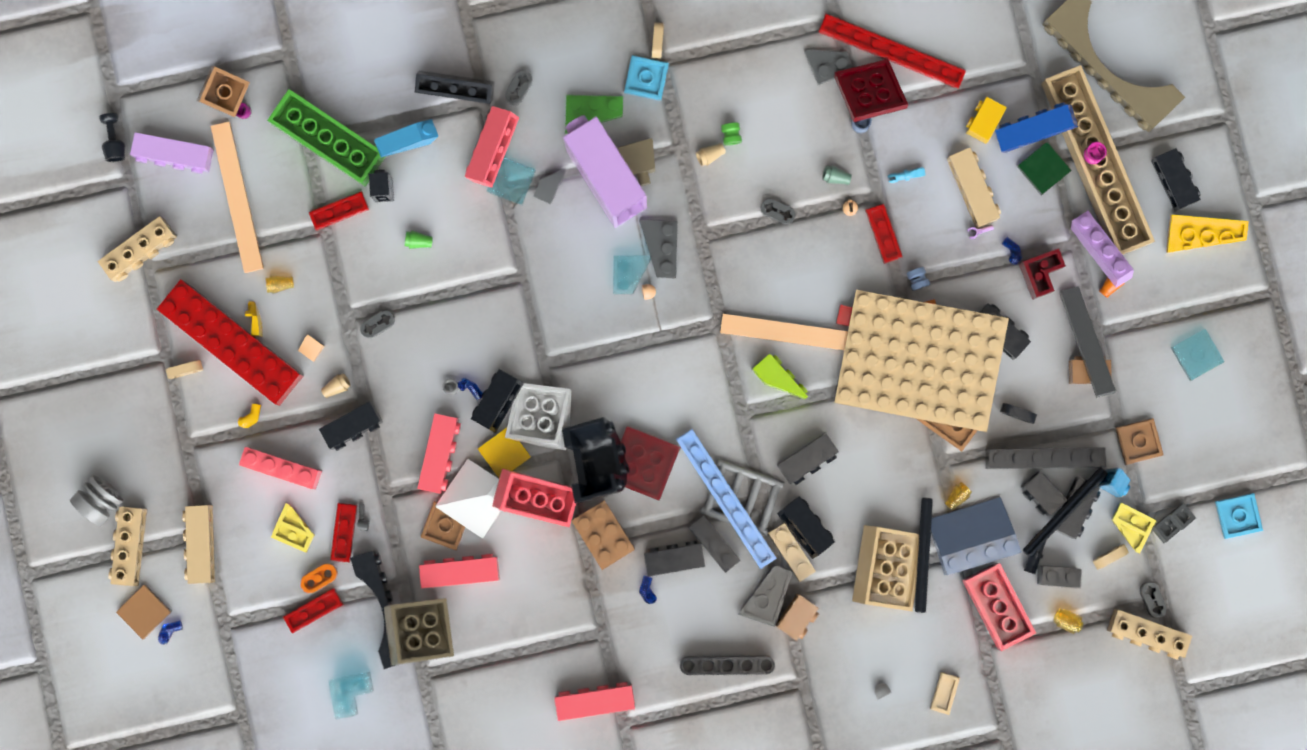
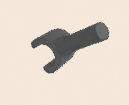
[357,504,370,531]

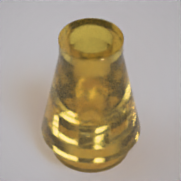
[265,275,294,294]
[945,482,972,510]

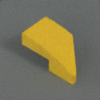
[245,301,263,337]

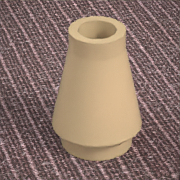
[696,143,726,166]
[321,373,351,398]

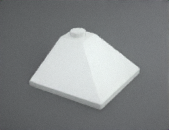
[505,383,572,450]
[435,459,502,539]

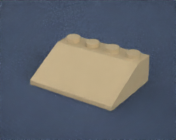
[852,525,919,611]

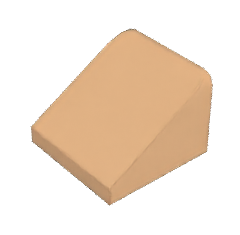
[298,334,325,362]

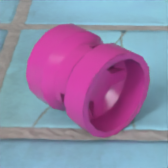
[1083,142,1107,164]

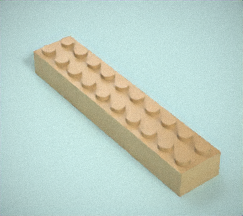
[1041,65,1155,255]

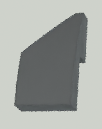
[533,169,566,204]

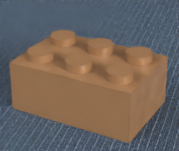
[572,500,635,570]

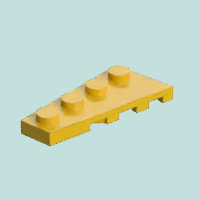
[1166,215,1249,253]

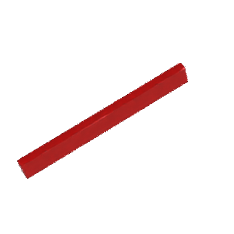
[819,14,966,89]

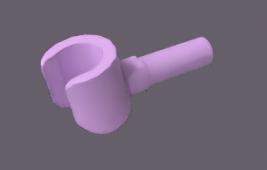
[967,225,994,239]

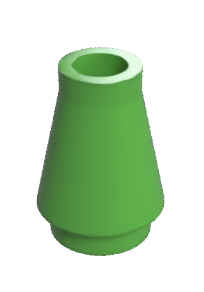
[404,230,433,249]

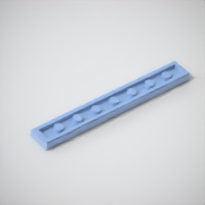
[676,429,777,569]

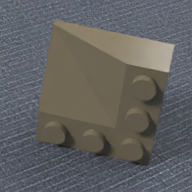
[384,598,454,666]

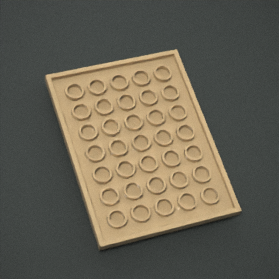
[834,290,1009,432]

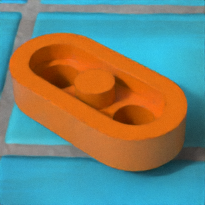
[300,564,338,593]

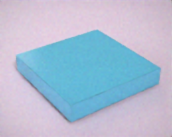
[624,55,669,101]
[1215,493,1263,539]

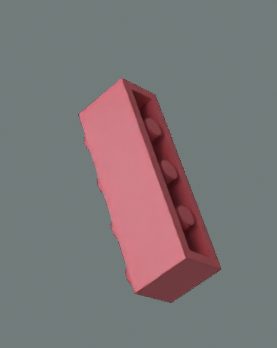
[464,106,519,188]
[417,413,461,494]
[239,447,322,489]
[419,554,500,588]
[555,682,635,721]

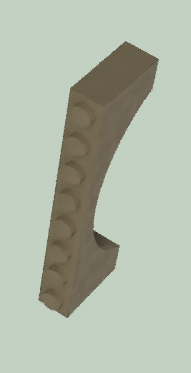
[1042,0,1186,132]

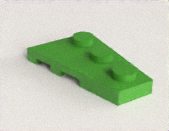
[565,95,623,134]

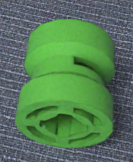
[721,123,742,146]

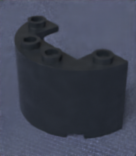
[562,417,630,504]

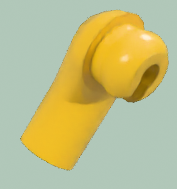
[238,404,261,428]

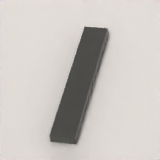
[1059,286,1116,398]

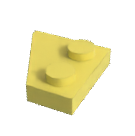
[271,503,315,553]
[1111,503,1156,553]

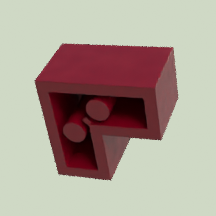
[1019,249,1066,300]

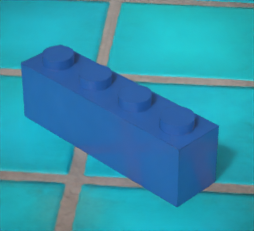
[995,102,1078,153]

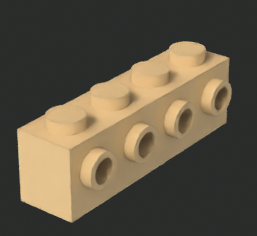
[97,216,177,282]
[109,507,147,586]
[1107,609,1192,660]

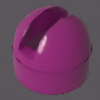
[236,103,252,119]

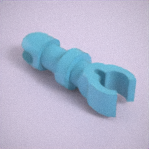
[888,167,926,183]

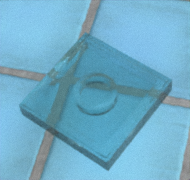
[487,158,536,205]
[1171,329,1225,381]

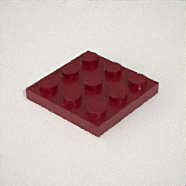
[834,59,908,122]
[621,426,681,501]

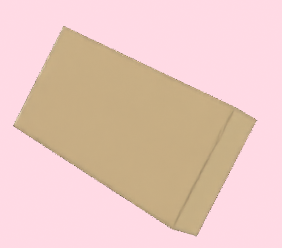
[930,672,960,715]

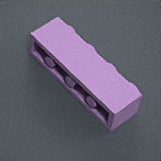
[130,132,214,174]
[1071,211,1134,288]

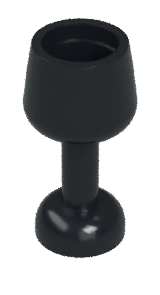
[99,113,125,162]

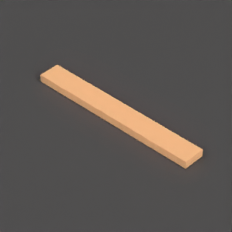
[211,122,264,273]
[720,314,848,350]

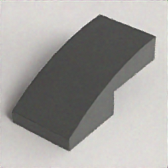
[1152,503,1196,543]

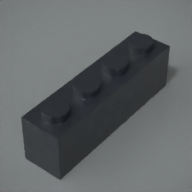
[414,70,494,104]

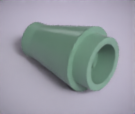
[822,165,852,185]

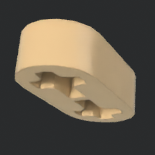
[652,22,664,58]
[166,360,203,379]
[1092,544,1129,570]

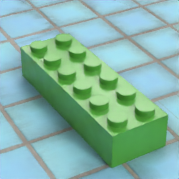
[267,89,386,187]

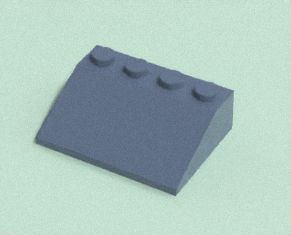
[931,497,1022,576]

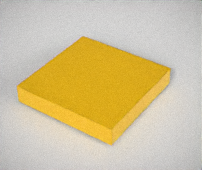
[478,428,531,479]

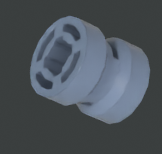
[851,118,872,133]
[906,267,931,291]

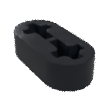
[1000,403,1037,424]

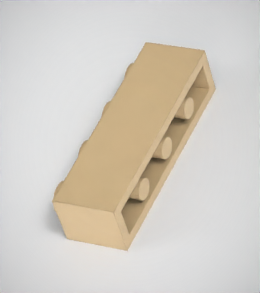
[947,147,1001,228]
[182,505,215,584]

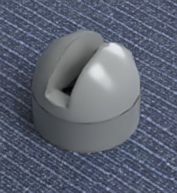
[442,379,458,395]
[875,683,892,700]

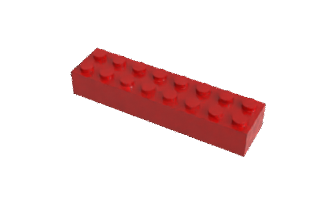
[157,279,304,406]

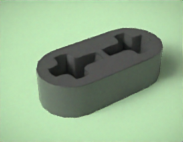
[505,71,532,106]
[760,199,796,225]
[360,311,395,338]
[1140,582,1167,618]

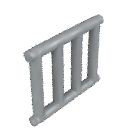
[700,459,785,536]

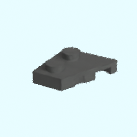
[804,50,853,85]

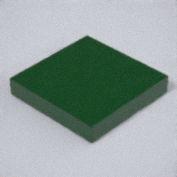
[1017,142,1072,196]

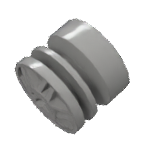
[70,475,123,526]

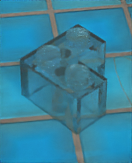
[329,672,374,719]

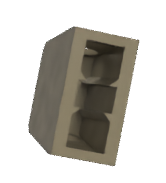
[617,138,655,186]

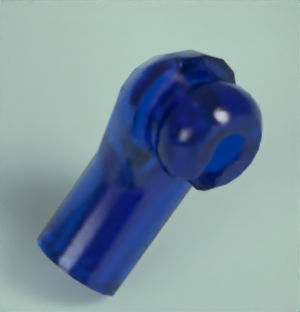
[1001,236,1022,265]
[457,378,483,401]
[639,575,657,604]
[158,620,183,645]

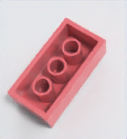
[492,469,576,527]
[962,563,1036,651]

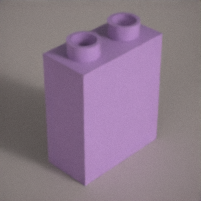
[563,115,647,228]

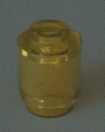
[1053,608,1084,634]

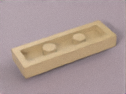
[768,523,816,582]

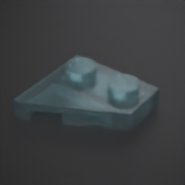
[613,255,651,295]

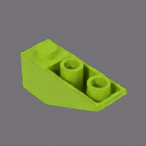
[752,354,808,400]

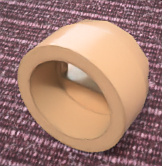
[842,200,858,216]
[642,284,656,300]

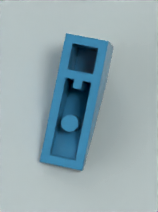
[374,119,439,158]
[1098,468,1130,497]

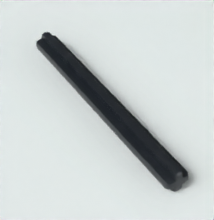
[1023,468,1108,557]
[915,498,933,613]

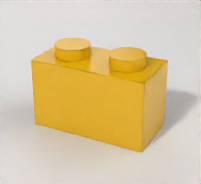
[966,97,1007,144]

